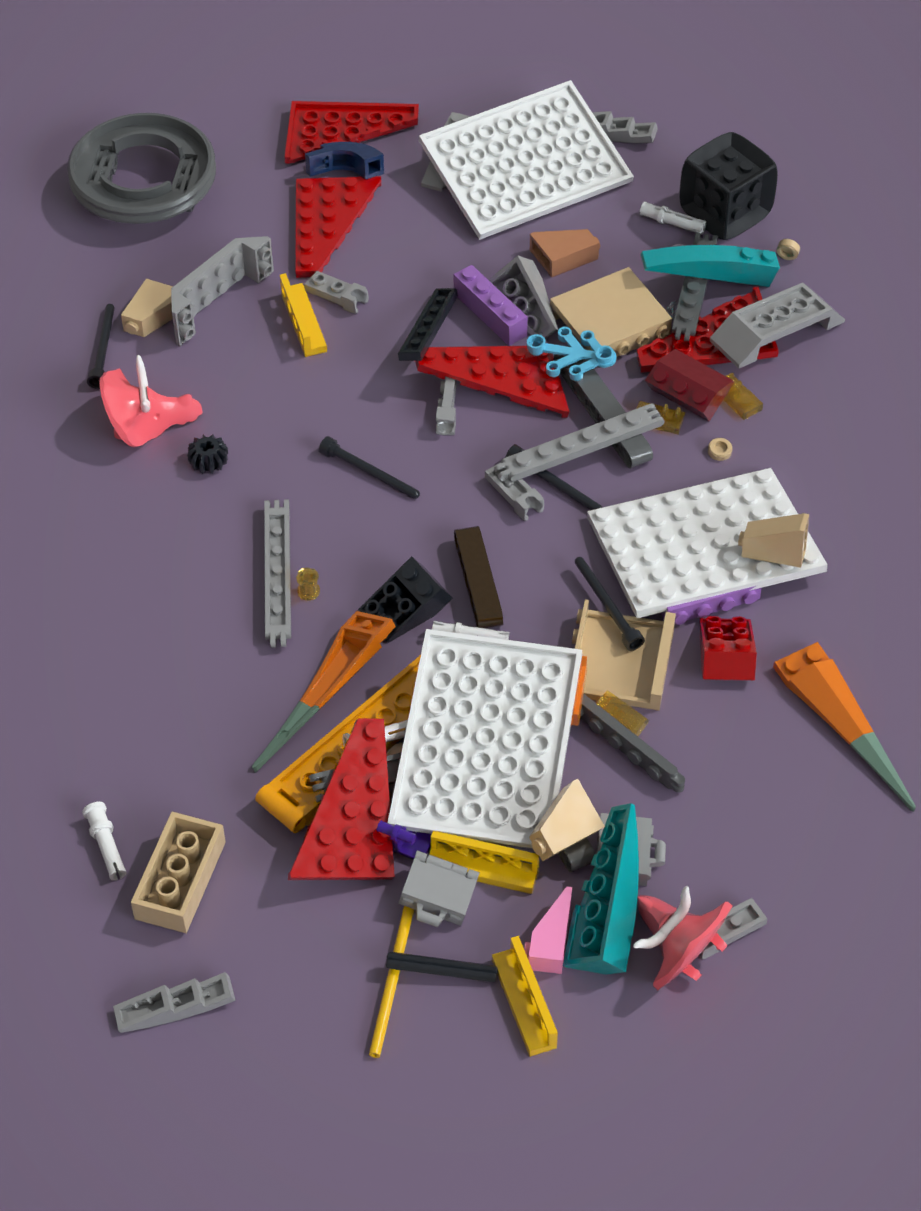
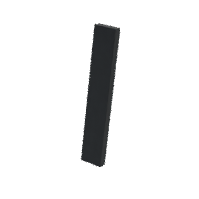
[398,288,458,361]

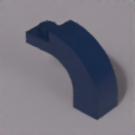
[305,142,384,179]

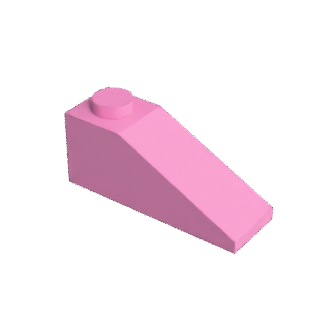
[524,887,572,974]

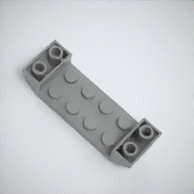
[171,236,274,346]
[709,282,845,369]

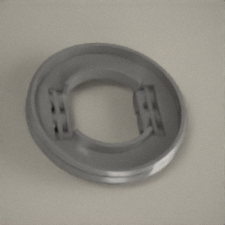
[67,113,216,224]

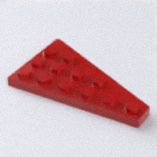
[285,101,419,164]
[295,176,382,278]
[636,287,779,372]
[415,346,570,418]
[288,718,395,880]

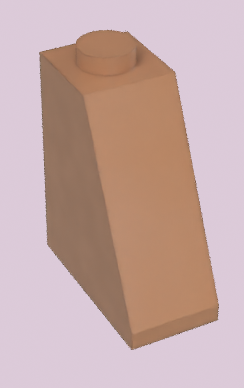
[530,229,600,277]

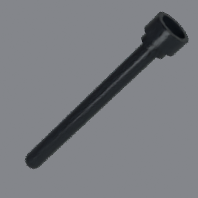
[87,304,115,389]
[319,436,420,499]
[505,444,603,510]
[575,557,645,651]

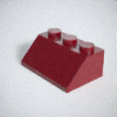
[645,349,734,421]

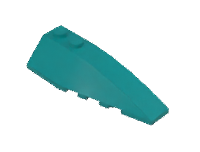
[641,245,780,287]
[563,803,639,975]

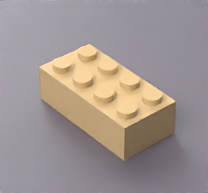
[131,812,226,934]

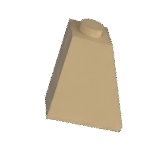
[121,279,173,337]
[738,513,809,568]
[529,779,605,861]

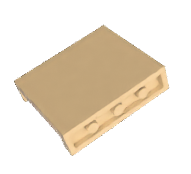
[550,267,672,357]
[572,600,676,711]

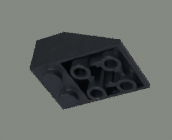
[358,556,453,643]

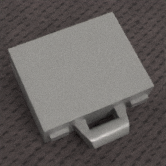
[597,813,666,886]
[398,850,480,927]

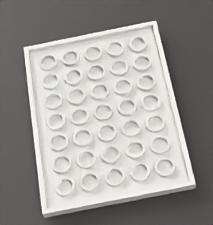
[418,80,634,240]
[587,468,828,618]
[388,629,582,848]

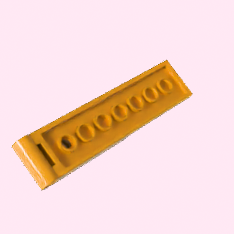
[255,655,421,833]

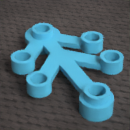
[527,327,617,381]

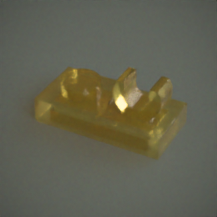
[724,373,763,420]
[637,401,685,435]
[596,690,650,736]

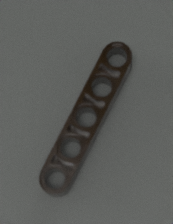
[454,526,503,628]

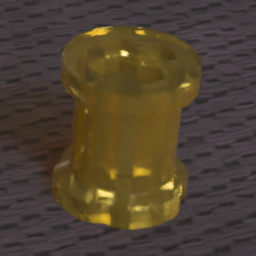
[296,568,320,601]

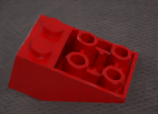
[700,616,757,681]

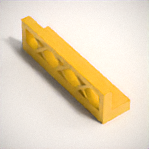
[279,273,327,357]
[429,831,539,894]
[492,936,558,1057]

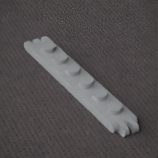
[494,403,665,481]
[264,499,291,648]

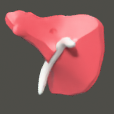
[99,355,203,448]
[633,886,733,991]

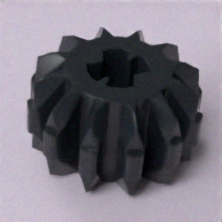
[187,434,228,474]

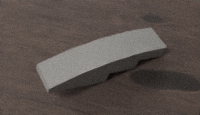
[592,111,658,143]
[113,972,236,1033]

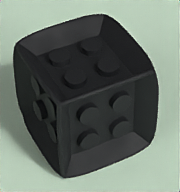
[679,132,778,240]

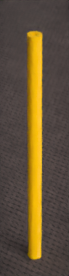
[369,906,414,1058]

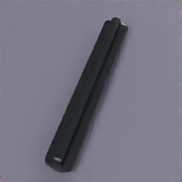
[386,952,498,982]

